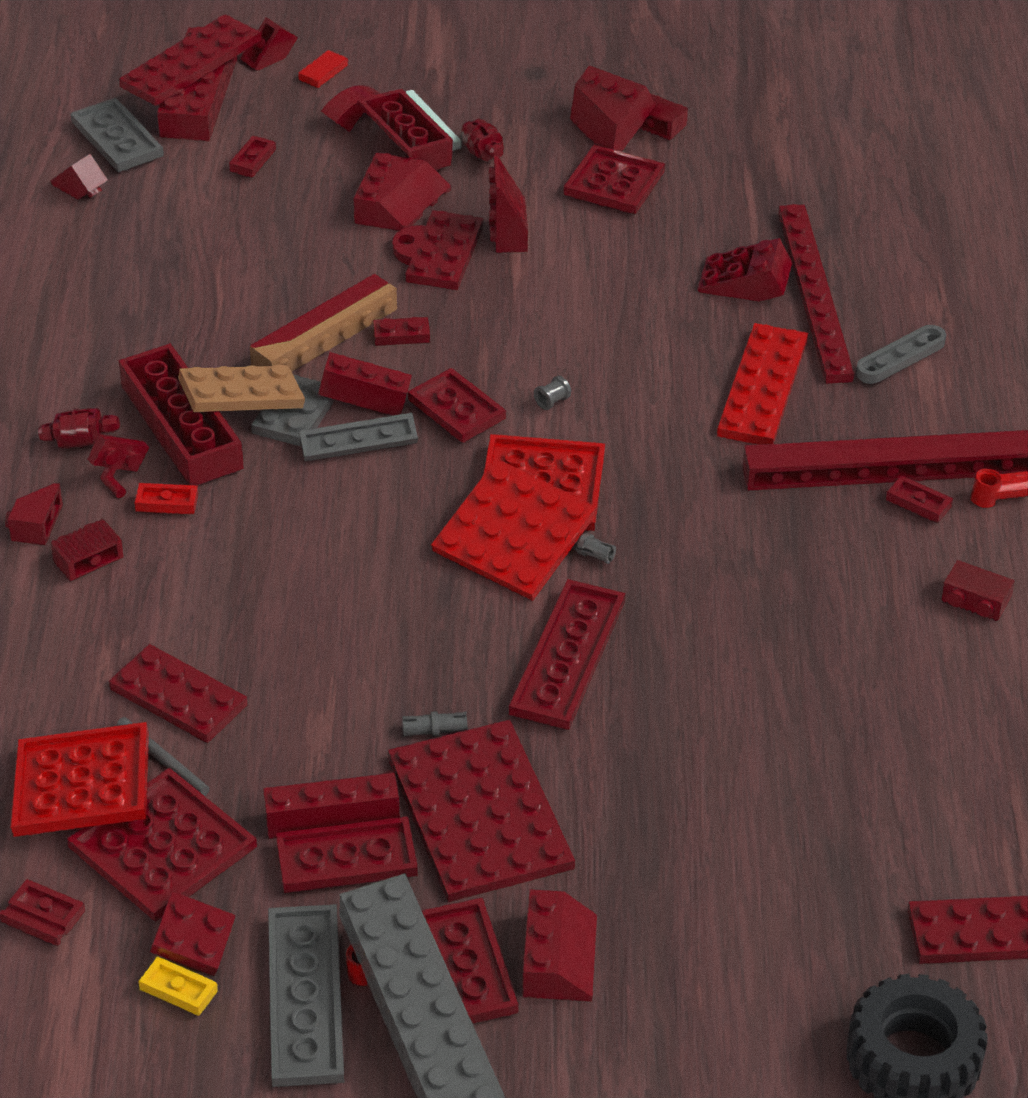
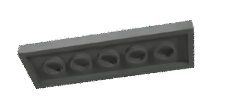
[268,904,344,1087]

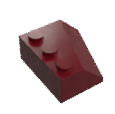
[570,65,656,152]
[354,153,451,231]

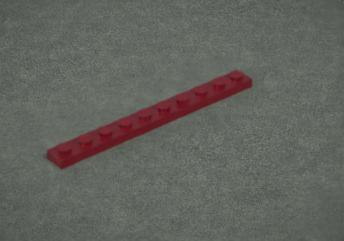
[778,204,854,384]

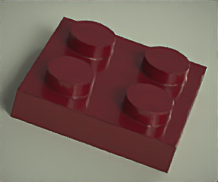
[150,891,236,976]

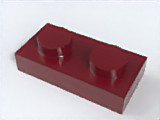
[229,135,276,178]
[373,317,430,346]
[886,475,953,523]

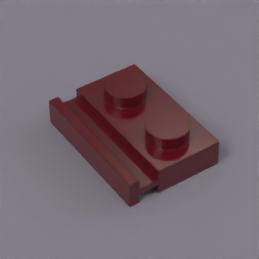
[0,879,85,946]

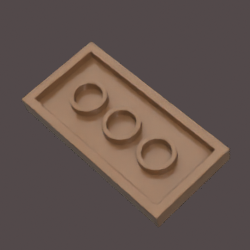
[178,365,305,412]

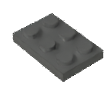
[251,375,335,446]

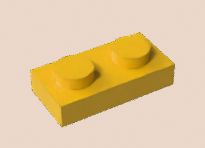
[139,956,218,1016]

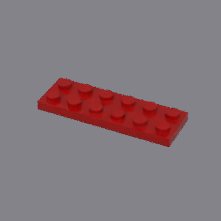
[717,323,808,445]

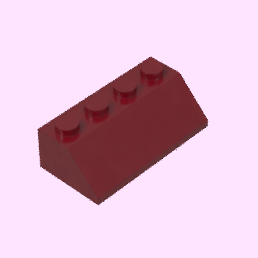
[357,88,453,170]

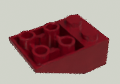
[489,156,528,253]
[697,238,792,302]

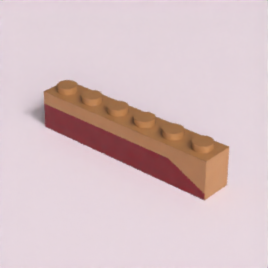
[250,273,397,372]

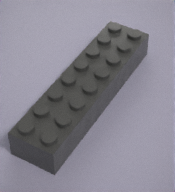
[339,874,505,1098]

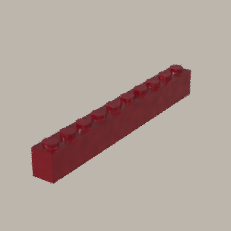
[742,430,1028,491]

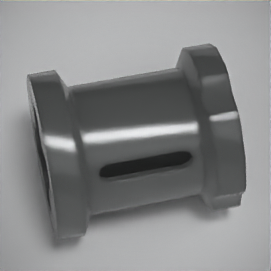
[534,375,571,410]

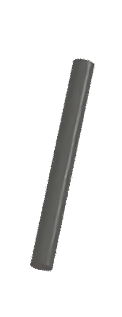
[117,717,210,796]

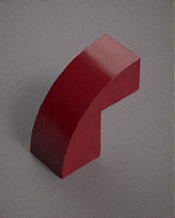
[321,85,381,132]

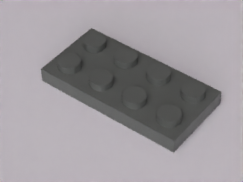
[70,97,164,172]

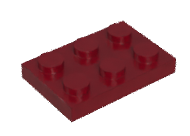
[408,368,506,443]

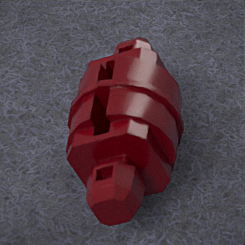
[461,118,504,161]
[38,408,120,448]

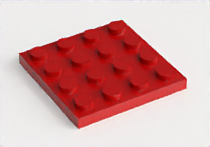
[483,434,606,531]
[431,459,597,601]
[11,722,149,837]

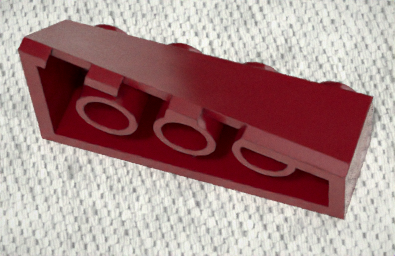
[263,770,400,839]

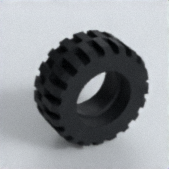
[846,974,988,1098]

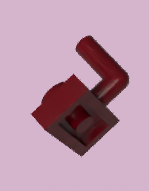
[87,434,150,498]

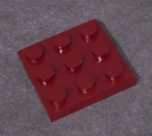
[564,144,665,214]

